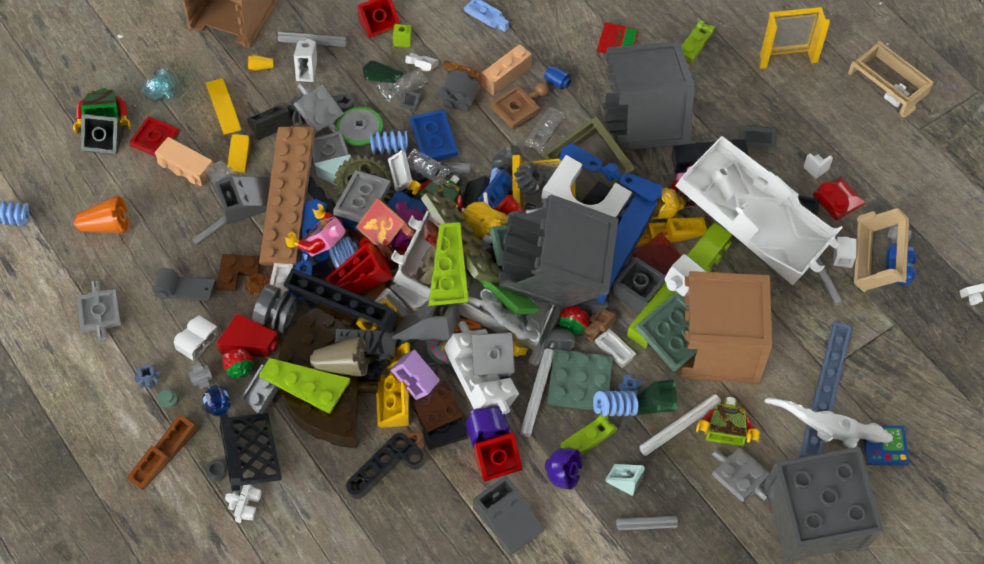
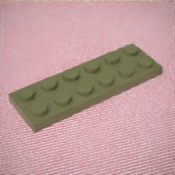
[421,193,501,284]

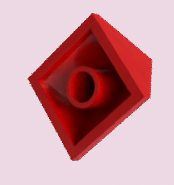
[357,0,400,38]
[474,431,523,482]

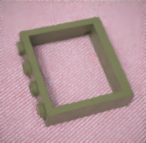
[542,116,639,202]

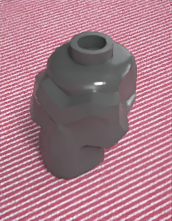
[492,146,521,176]

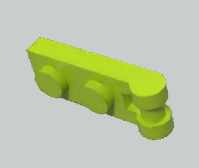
[681,20,716,63]
[560,415,618,456]

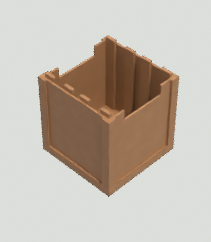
[182,0,279,48]
[677,271,772,384]

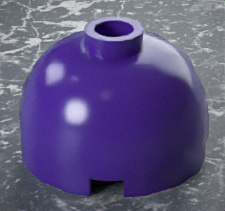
[545,448,582,490]

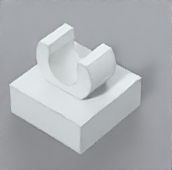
[884,83,910,108]
[959,283,984,305]

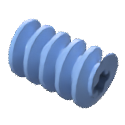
[370,130,408,155]
[0,200,30,226]
[593,390,638,417]

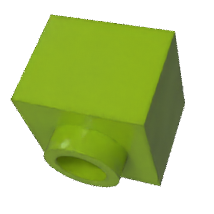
[393,24,412,47]

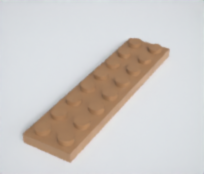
[259,127,315,266]

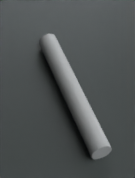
[192,216,227,245]
[816,257,843,305]

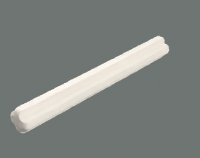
[520,348,554,437]
[639,394,721,456]

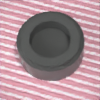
[206,460,227,482]

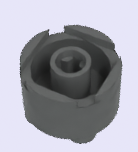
[438,70,480,112]

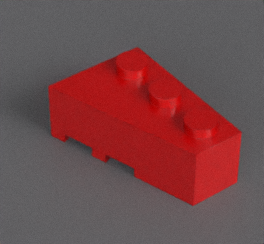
[325,242,394,295]

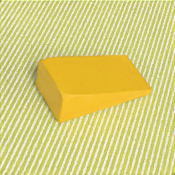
[227,134,251,173]

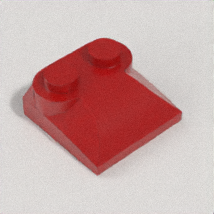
[813,177,865,221]

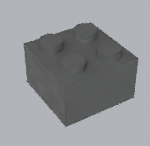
[612,257,666,313]

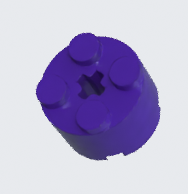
[466,406,511,448]

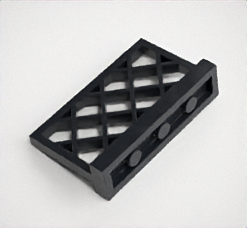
[220,413,282,491]

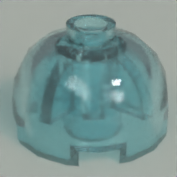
[140,67,177,102]

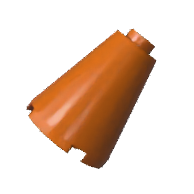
[74,196,130,233]

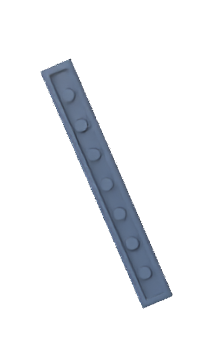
[799,321,853,458]

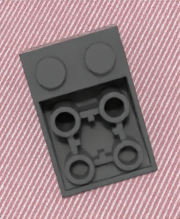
[214,177,271,224]
[392,303,460,341]
[473,476,544,555]

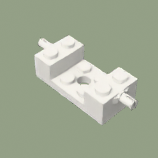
[444,321,519,414]

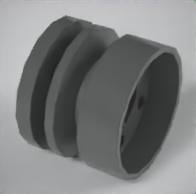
[252,284,300,334]

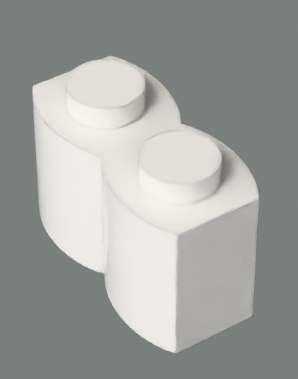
[174,315,219,361]

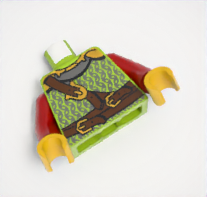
[696,397,760,447]

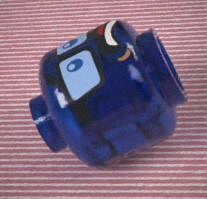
[202,385,231,416]

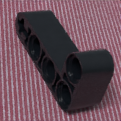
[346,433,425,499]

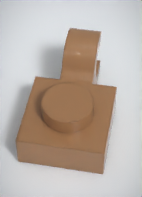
[585,309,617,342]

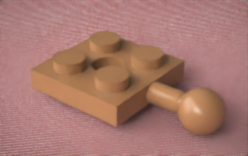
[490,82,549,130]

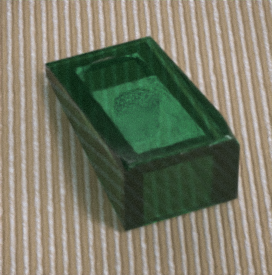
[363,60,404,83]

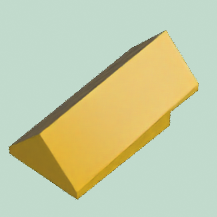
[376,342,410,428]

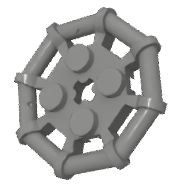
[480,288,541,341]

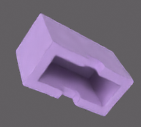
[391,349,440,400]

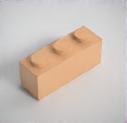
[481,44,532,96]
[155,137,215,186]

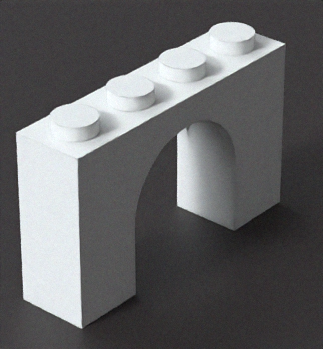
[541,155,632,218]

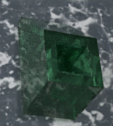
[637,379,677,415]

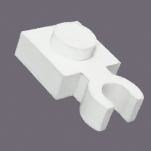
[405,53,439,71]

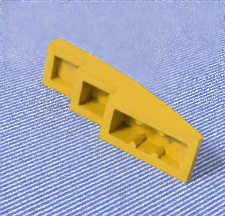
[206,78,241,135]
[636,217,707,247]

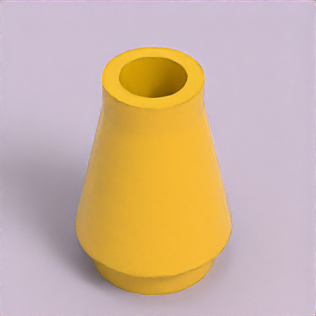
[248,54,273,72]

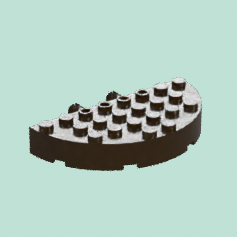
[278,305,378,448]

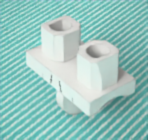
[225,484,262,523]

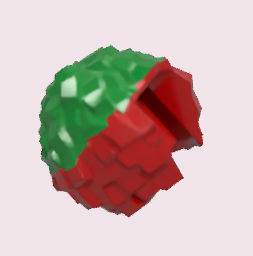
[559,306,589,336]
[223,348,254,379]

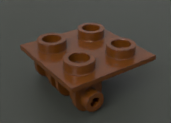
[410,381,463,433]

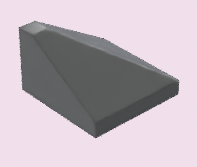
[399,89,423,111]

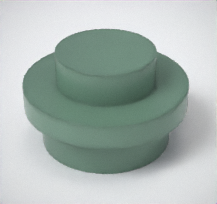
[157,389,178,409]

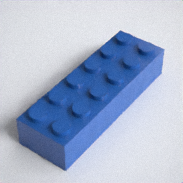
[594,195,658,304]

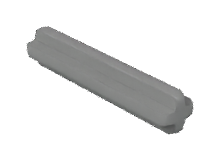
[616,516,678,530]

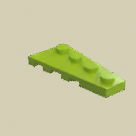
[428,222,469,306]
[259,358,350,414]

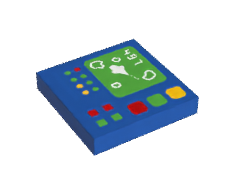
[864,426,909,465]

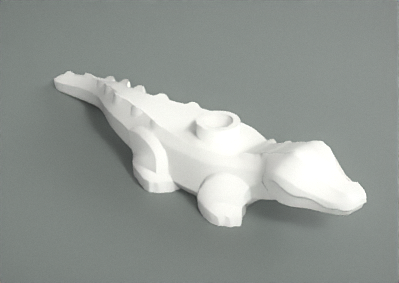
[765,397,892,449]

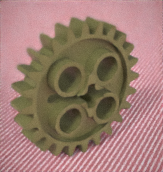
[334,155,394,203]

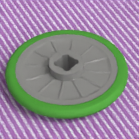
[336,107,383,146]

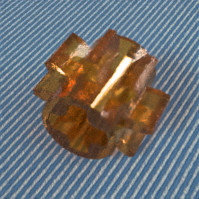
[245,272,269,296]

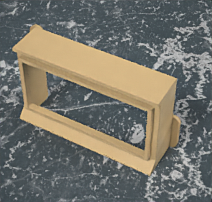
[848,41,934,118]
[854,208,909,292]

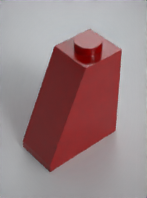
[216,313,280,357]

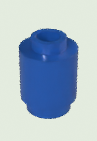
[544,66,571,90]

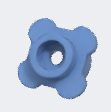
[619,375,642,395]

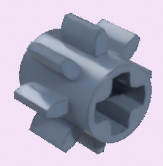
[135,364,161,389]

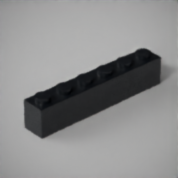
[283,268,399,334]

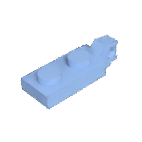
[464,0,509,32]

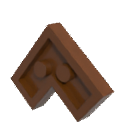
[216,254,260,291]

